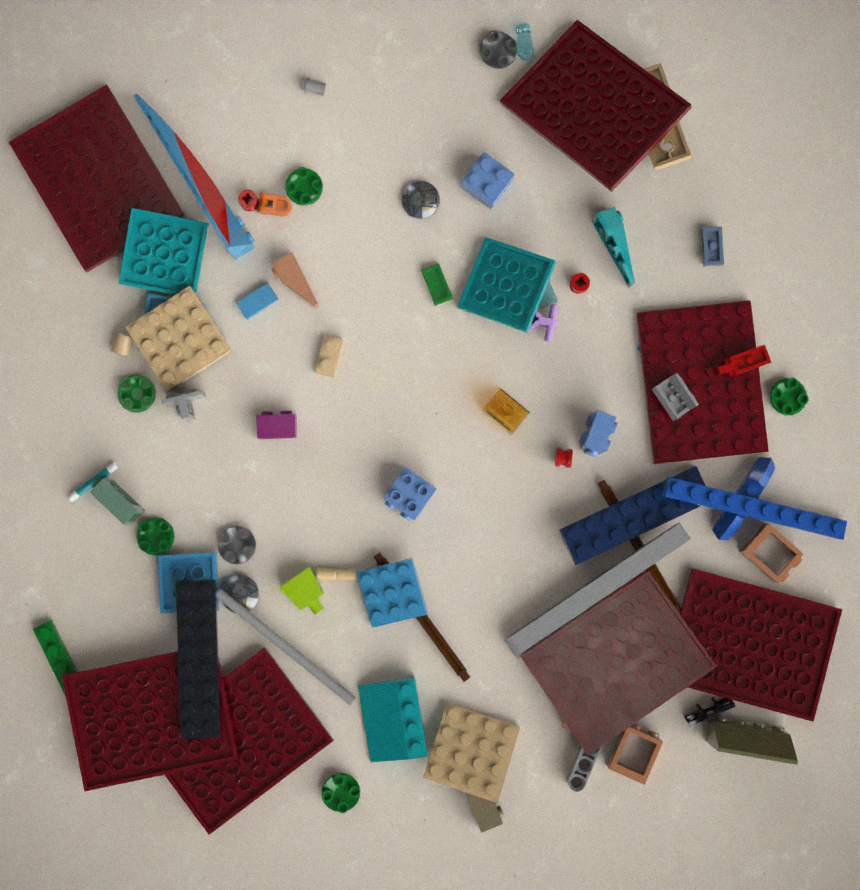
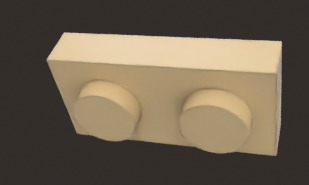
[315,335,343,377]

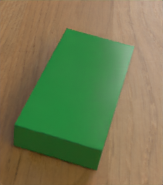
[421,263,453,306]

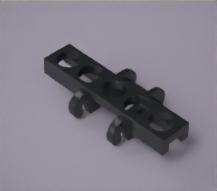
[684,697,736,727]

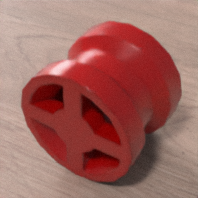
[238,190,259,212]
[570,273,590,294]
[555,447,573,468]

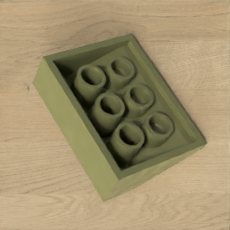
[706,716,798,765]

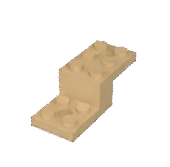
[644,63,692,171]

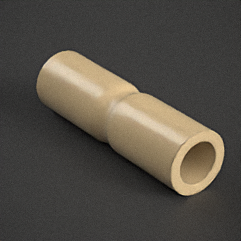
[317,568,356,581]

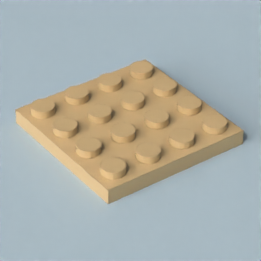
[125,286,232,392]
[423,702,520,803]

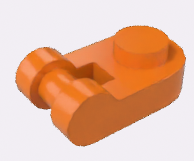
[257,193,292,217]

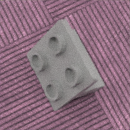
[161,389,206,422]

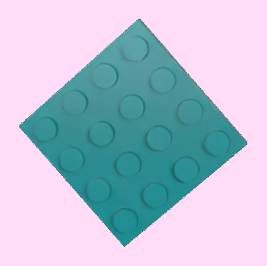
[118,208,209,295]
[457,237,556,333]

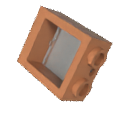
[739,523,803,583]
[607,724,663,785]

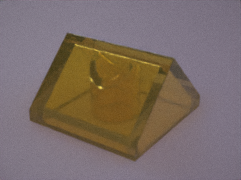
[482,388,530,435]

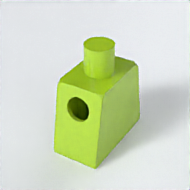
[279,566,324,615]

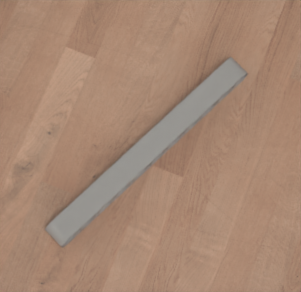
[505,522,691,656]

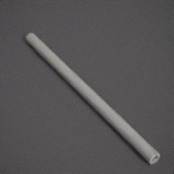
[217,589,356,705]

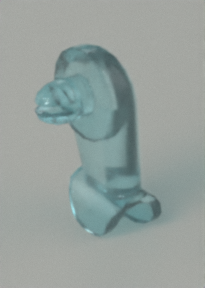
[516,23,534,61]

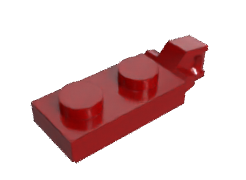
[715,345,772,377]

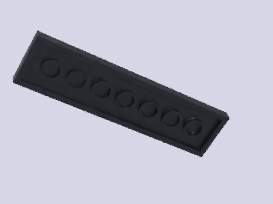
[176,579,221,739]

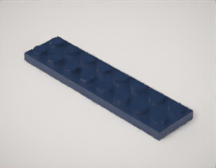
[559,466,706,565]

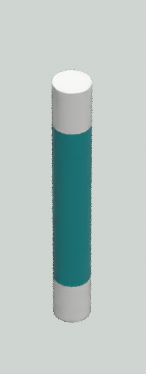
[68,462,119,502]

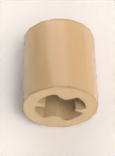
[111,333,133,357]

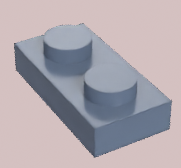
[701,227,724,267]

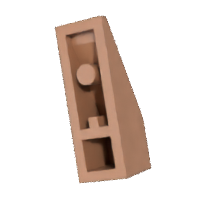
[271,253,319,308]

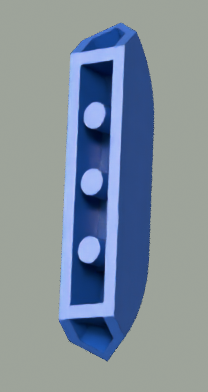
[712,457,775,540]

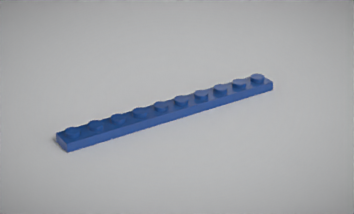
[663,477,847,540]

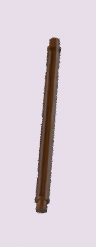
[597,479,681,614]
[373,552,470,682]

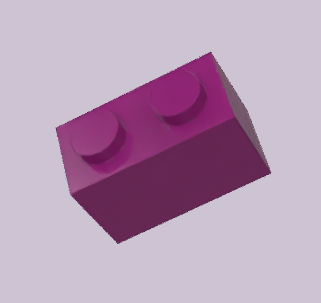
[256,411,297,439]

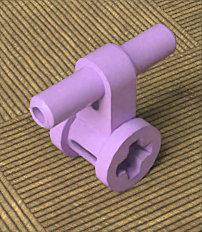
[529,304,558,342]

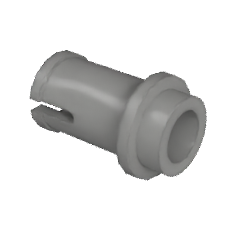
[301,78,326,95]

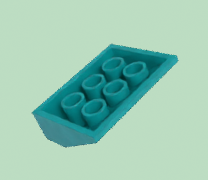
[358,676,428,762]

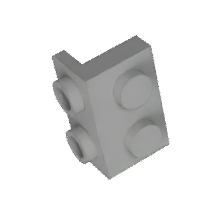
[652,373,698,421]

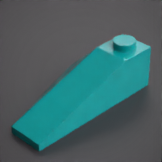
[592,207,635,287]

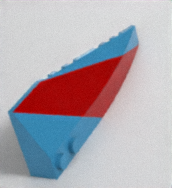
[134,94,255,260]

